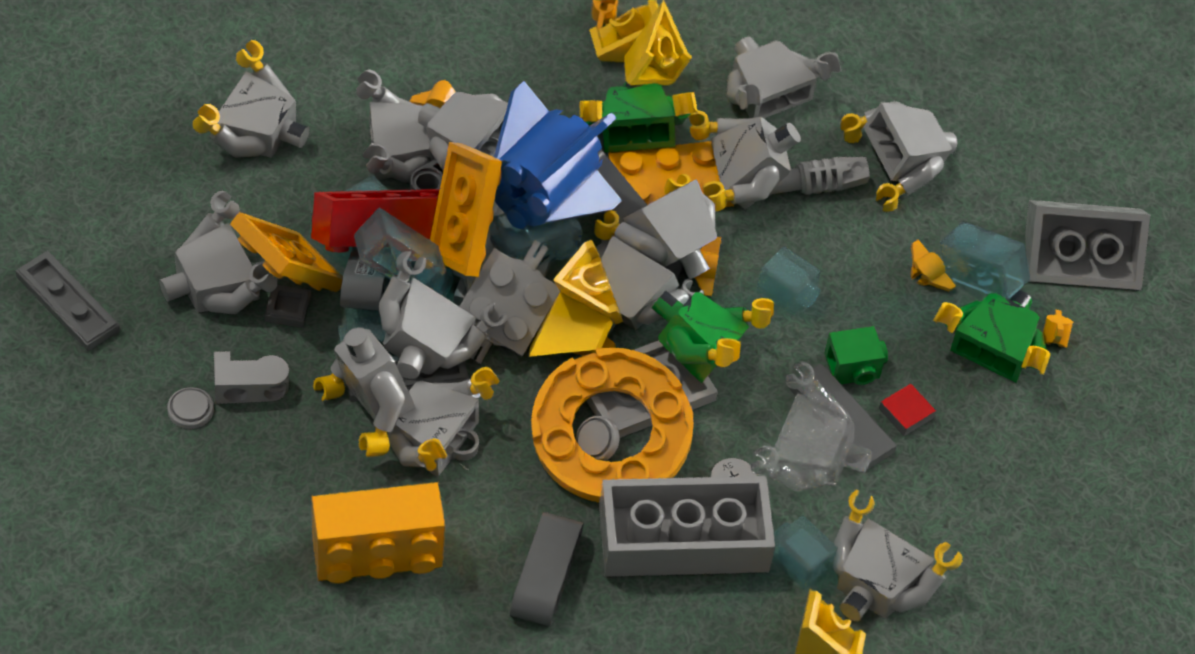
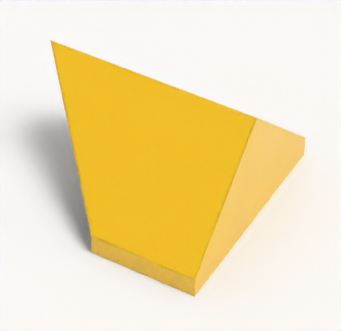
[589,0,658,62]
[624,0,692,85]
[553,240,623,324]
[529,293,613,357]
[795,588,866,654]

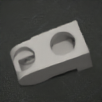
[214,352,289,404]

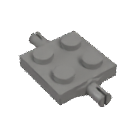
[459,240,560,365]

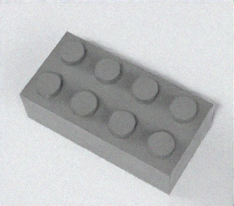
[599,476,775,577]

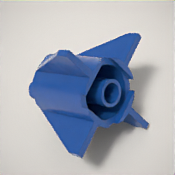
[494,81,622,229]

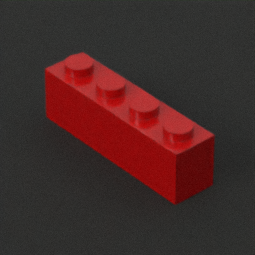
[311,189,440,253]

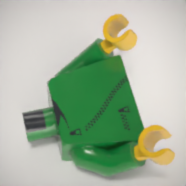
[580,82,698,152]
[933,290,1051,383]
[651,291,774,383]

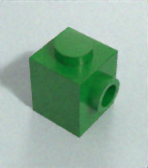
[824,326,888,385]

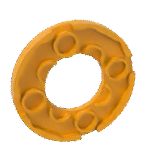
[531,348,693,502]

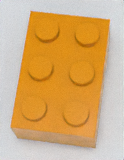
[312,482,445,583]

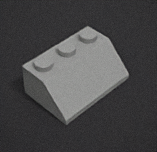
[1025,200,1150,290]

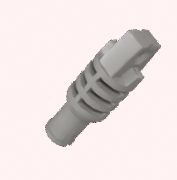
[768,157,870,196]

